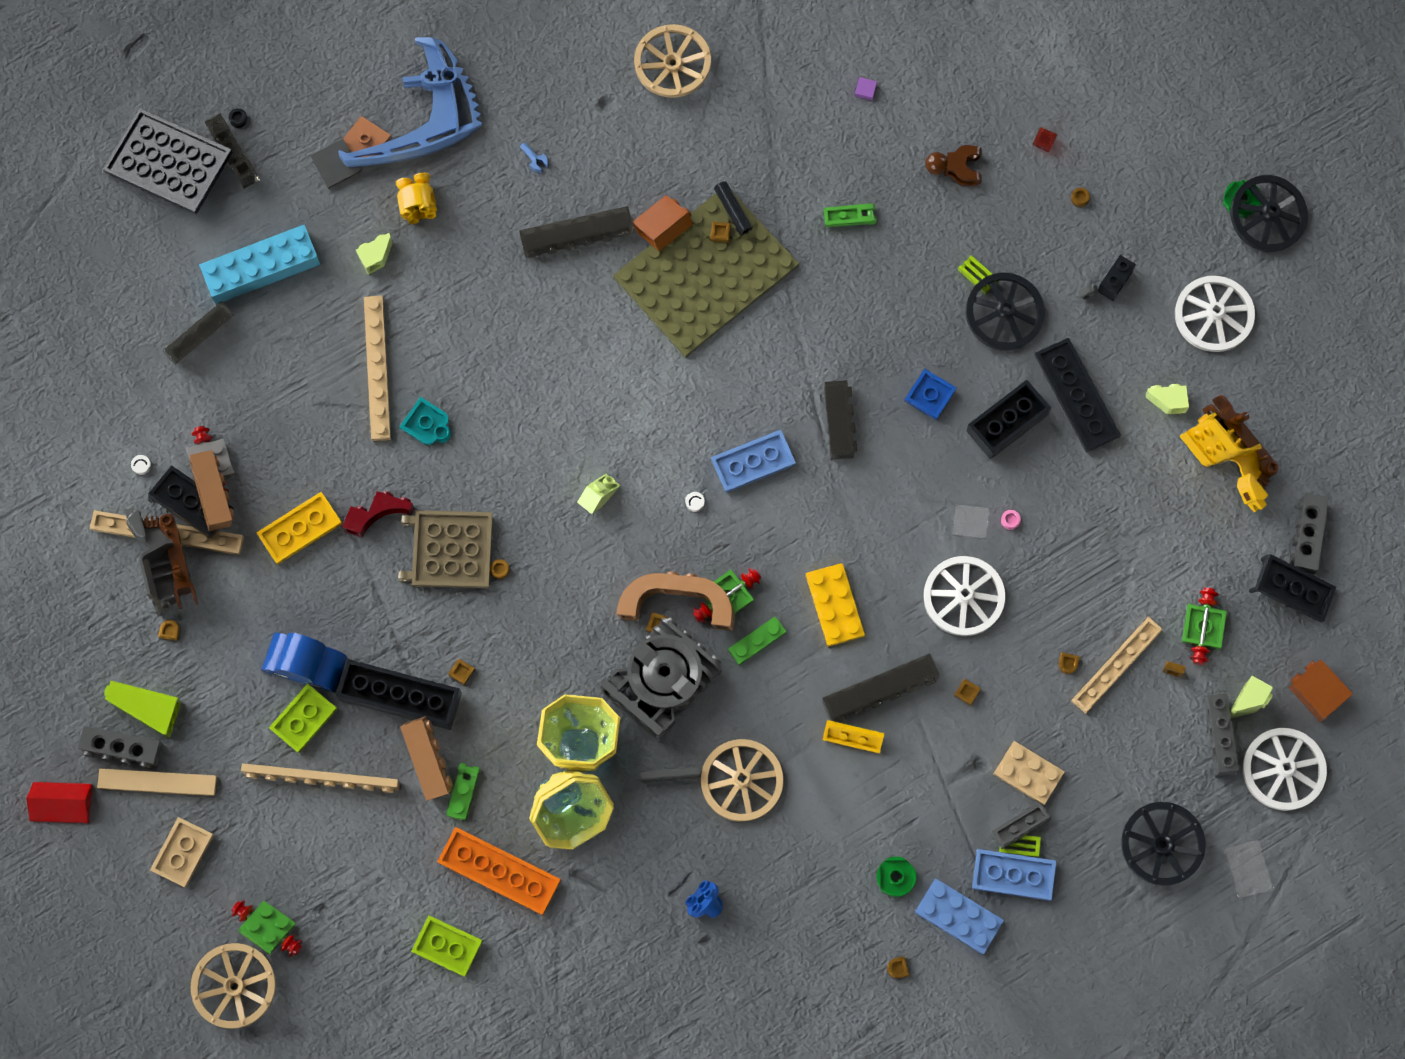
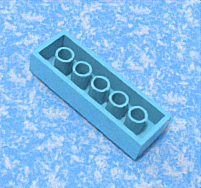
[199,225,320,305]

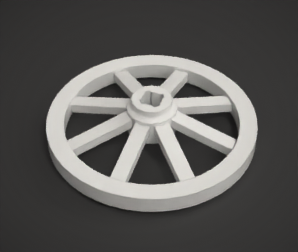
[1175,276,1255,352]
[924,556,1005,636]
[1243,728,1327,811]

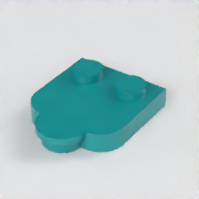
[399,396,451,445]

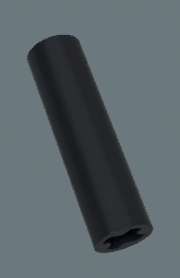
[714,181,753,236]

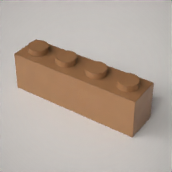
[189,450,235,531]
[400,716,453,801]

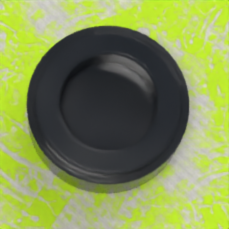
[228,108,248,128]

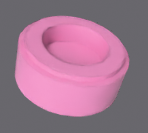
[1001,510,1021,530]

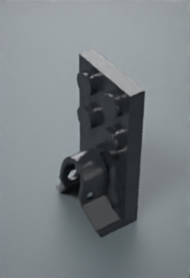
[148,465,234,539]
[1249,554,1336,623]

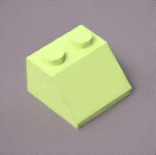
[1230,676,1273,718]

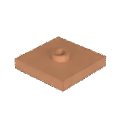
[343,116,391,157]

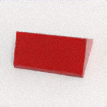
[26,782,92,823]

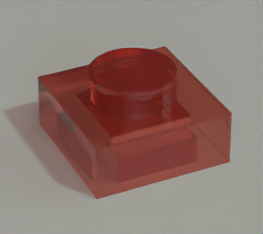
[1032,127,1057,152]

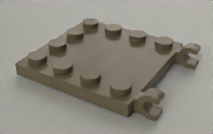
[398,510,493,588]

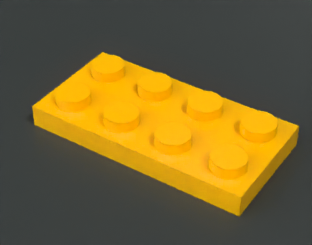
[256,492,342,565]
[805,563,865,647]

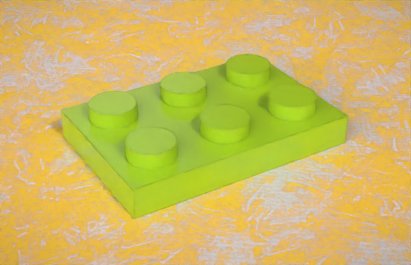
[269,684,338,753]
[411,915,483,977]

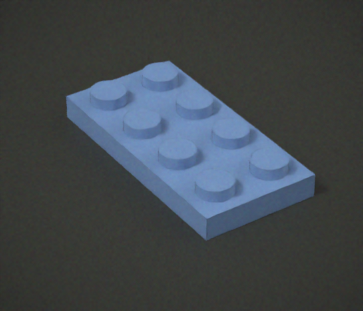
[711,430,796,493]
[972,849,1056,901]
[915,878,1004,955]

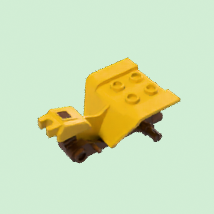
[1180,395,1279,512]

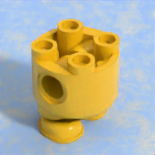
[396,173,437,224]

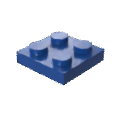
[904,368,957,420]

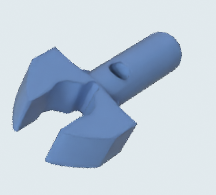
[520,143,548,173]

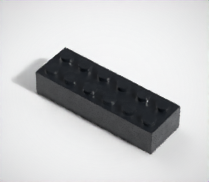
[336,659,462,730]

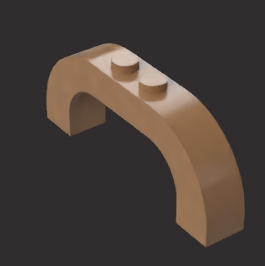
[616,572,735,631]

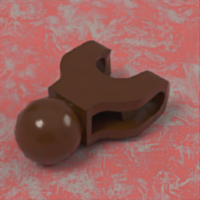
[925,145,982,186]

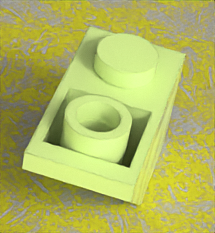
[356,233,393,275]
[1146,384,1189,414]
[577,474,620,514]

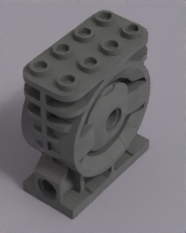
[600,617,722,743]

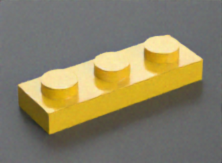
[823,720,884,753]

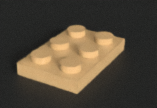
[993,741,1064,806]
[150,817,214,888]

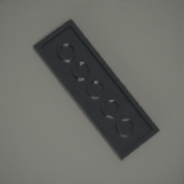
[1034,338,1121,453]

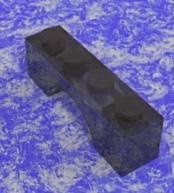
[204,113,259,189]

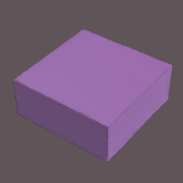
[855,77,877,101]

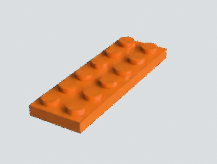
[437,827,561,916]

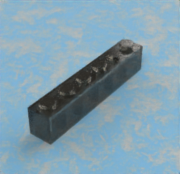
[519,206,634,258]
[822,654,940,723]

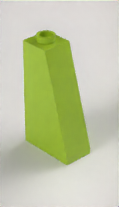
[104,681,182,738]

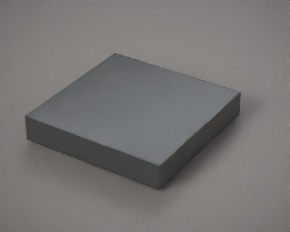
[310,139,361,189]

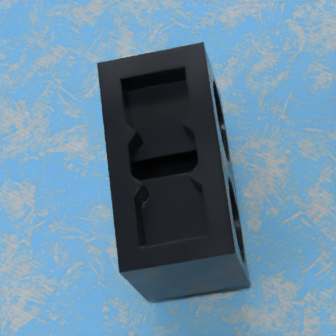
[1098,255,1136,301]

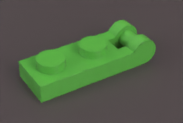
[823,203,877,228]
[446,763,480,821]

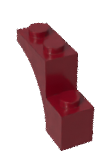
[342,491,414,538]

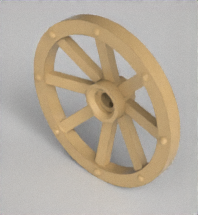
[634,24,711,98]
[701,739,783,822]
[191,943,276,1029]

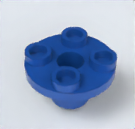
[685,880,723,918]

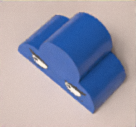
[261,633,347,693]

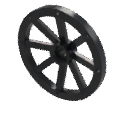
[1230,175,1308,252]
[966,273,1045,350]
[1121,802,1206,886]

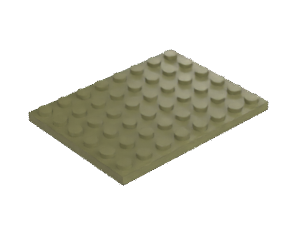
[613,193,799,358]

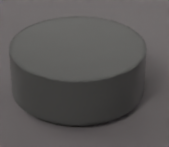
[1079,285,1098,299]

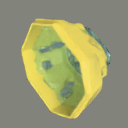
[537,694,620,773]
[529,770,614,849]

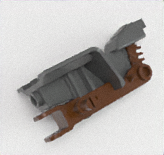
[125,508,199,617]

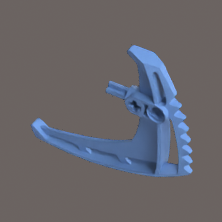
[339,37,482,167]

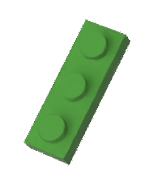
[728,617,786,666]

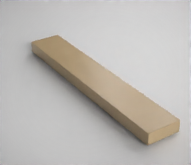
[1071,617,1163,714]
[97,769,217,796]

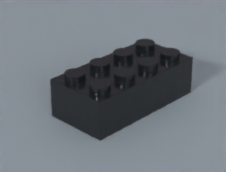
[966,380,1051,460]

